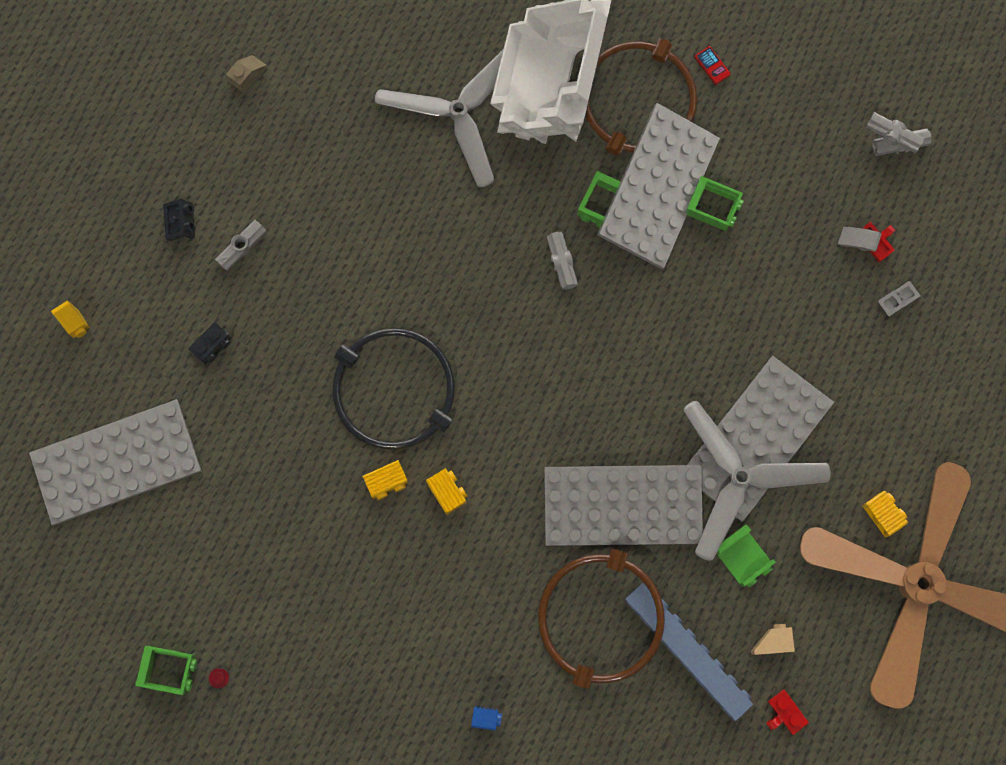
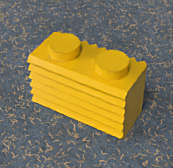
[363,460,408,500]
[426,468,468,515]
[862,491,908,538]

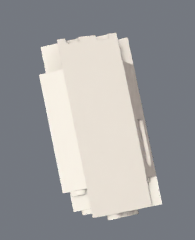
[490,0,611,144]

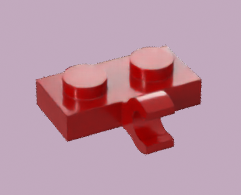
[862,222,895,263]
[766,689,809,735]

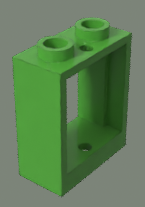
[577,171,620,228]
[686,176,744,231]
[135,645,198,695]

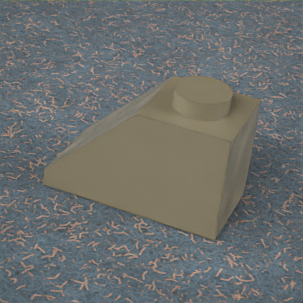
[226,55,267,93]

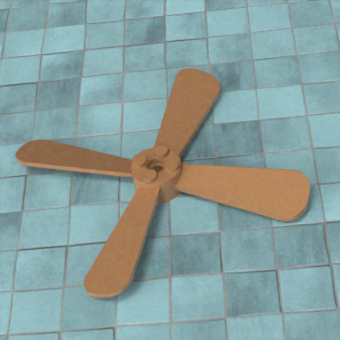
[800,462,1006,708]

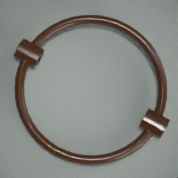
[585,39,697,156]
[538,549,665,689]

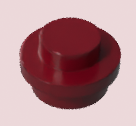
[209,668,229,689]

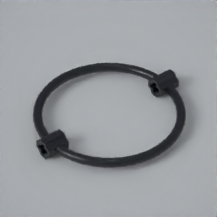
[333,328,455,450]

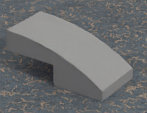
[838,227,881,251]
[878,281,920,317]

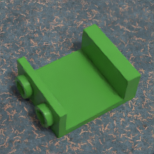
[716,524,776,587]

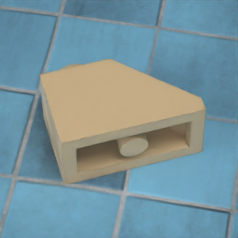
[751,624,795,655]

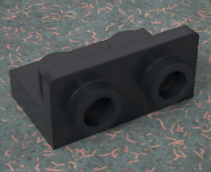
[163,199,195,241]
[188,322,232,365]

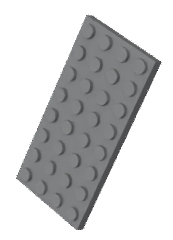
[597,103,720,269]
[687,355,834,522]
[29,399,202,526]
[545,465,703,546]

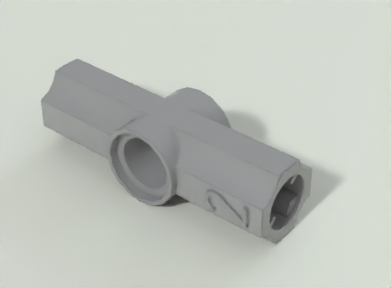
[866,112,924,153]
[872,129,932,156]
[215,220,267,271]
[547,232,578,290]

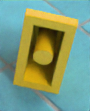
[51,300,90,338]

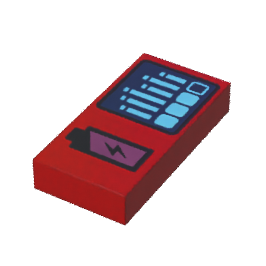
[694,46,731,86]

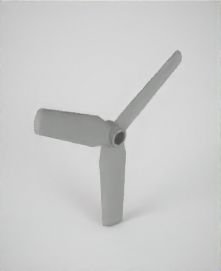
[375,49,504,187]
[684,401,831,561]

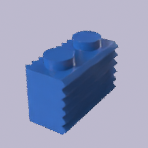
[471,706,502,731]

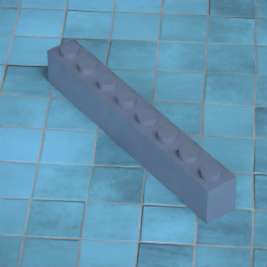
[624,583,753,721]

